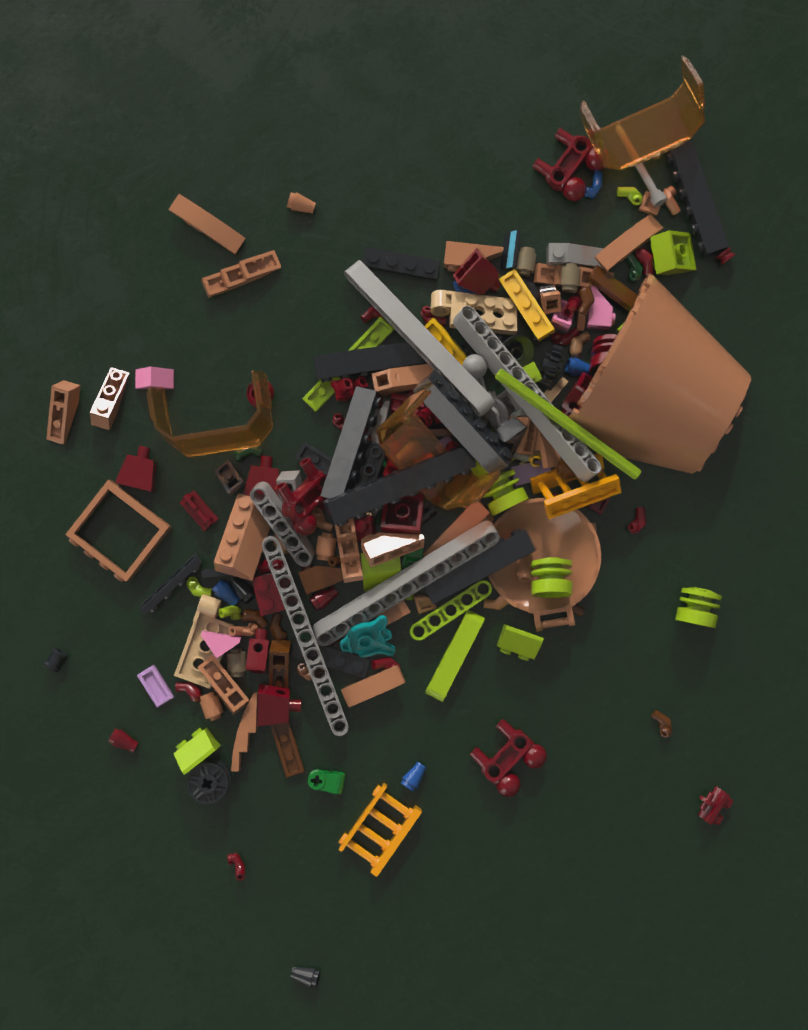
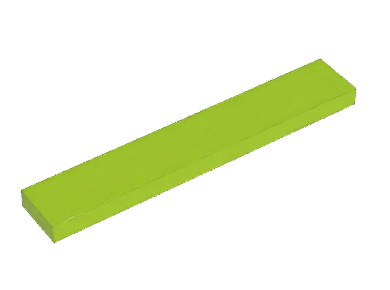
[302,317,394,412]

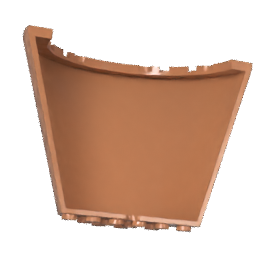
[569,273,752,474]

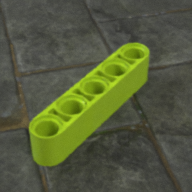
[410,580,492,640]
[425,609,485,702]

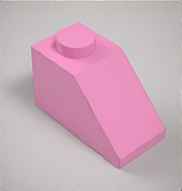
[586,287,615,330]

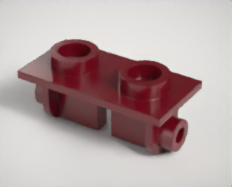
[179,490,219,531]

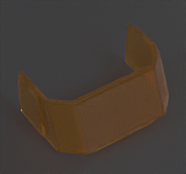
[580,55,705,170]
[146,370,273,457]
[376,389,501,510]

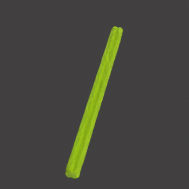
[495,369,641,479]

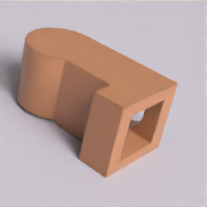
[374,600,411,625]

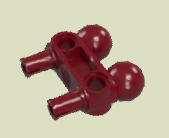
[532,128,609,201]
[275,458,327,536]
[469,719,547,797]

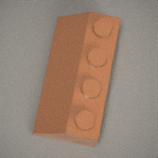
[214,493,275,581]

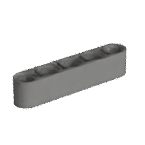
[250,482,315,567]

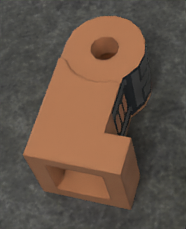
[538,285,562,314]

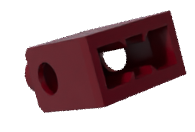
[453,248,501,295]
[561,372,592,417]
[115,446,157,492]
[243,456,280,497]
[246,629,271,674]
[257,684,301,726]

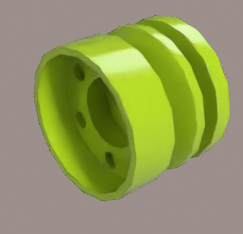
[478,469,529,516]
[531,557,573,598]
[675,587,723,628]

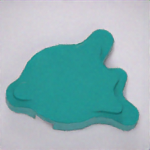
[340,615,396,658]

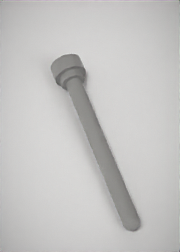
[615,126,668,207]

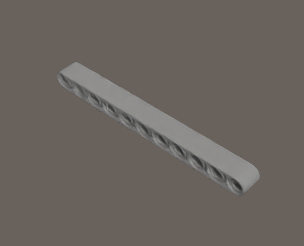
[344,260,496,417]
[453,306,601,482]
[313,521,500,646]
[262,536,349,736]

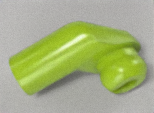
[617,187,643,205]
[186,576,212,597]
[218,605,241,620]

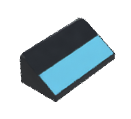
[500,230,521,271]

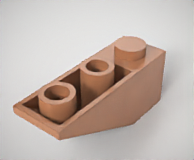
[372,364,434,398]
[90,368,129,430]

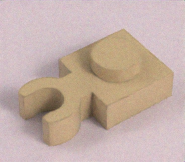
[544,377,568,402]

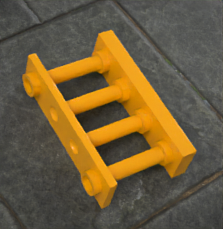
[529,453,621,520]
[338,783,422,877]

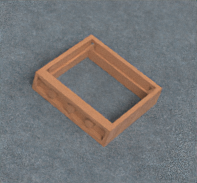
[65,480,172,582]

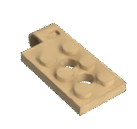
[431,290,517,335]
[174,594,234,689]

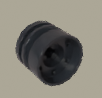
[187,758,232,804]

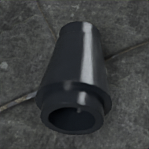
[229,576,256,604]
[290,966,321,988]

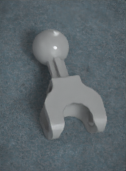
[462,354,509,430]

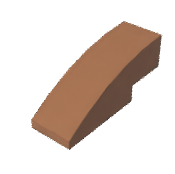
[341,665,405,707]

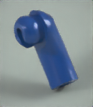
[584,171,603,199]

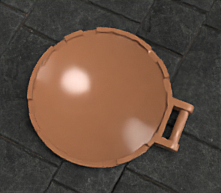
[488,498,601,632]

